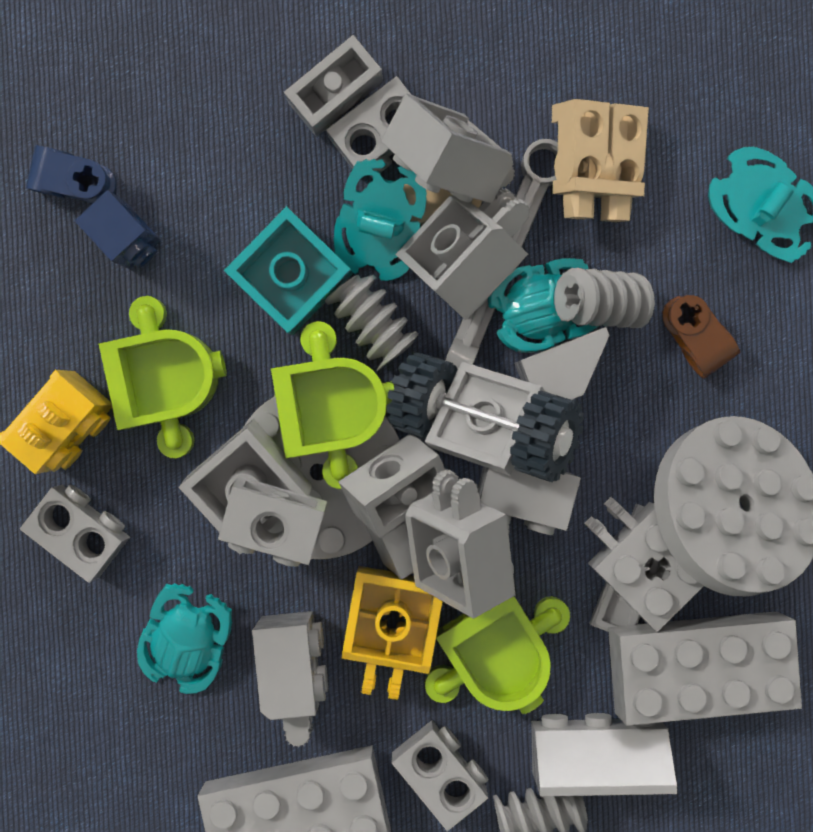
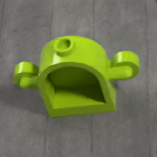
[99,296,227,458]
[271,321,394,489]
[425,596,570,714]

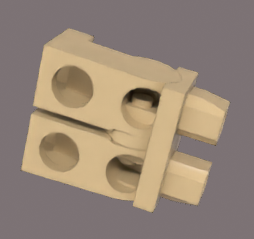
[552,99,649,222]

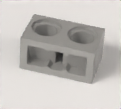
[326,76,411,178]
[20,484,130,583]
[392,720,488,831]

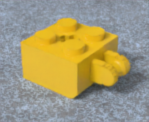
[0,370,112,474]
[342,566,442,700]

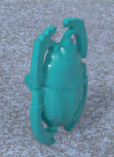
[708,147,813,263]
[333,159,427,281]
[488,258,598,353]
[137,583,232,694]

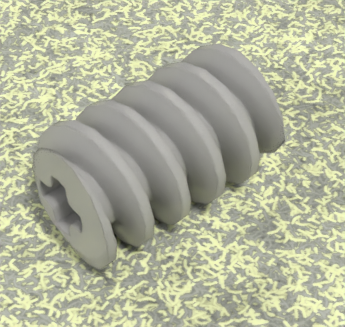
[554,268,655,328]
[324,275,418,371]
[493,788,588,832]

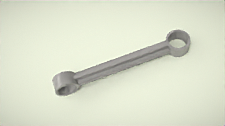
[445,139,558,373]

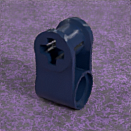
[26,145,117,203]

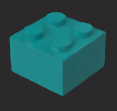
[224,206,353,336]

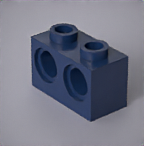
[74,190,161,270]

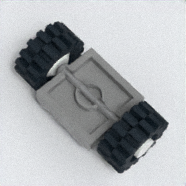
[387,352,584,483]

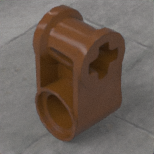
[662,295,741,379]

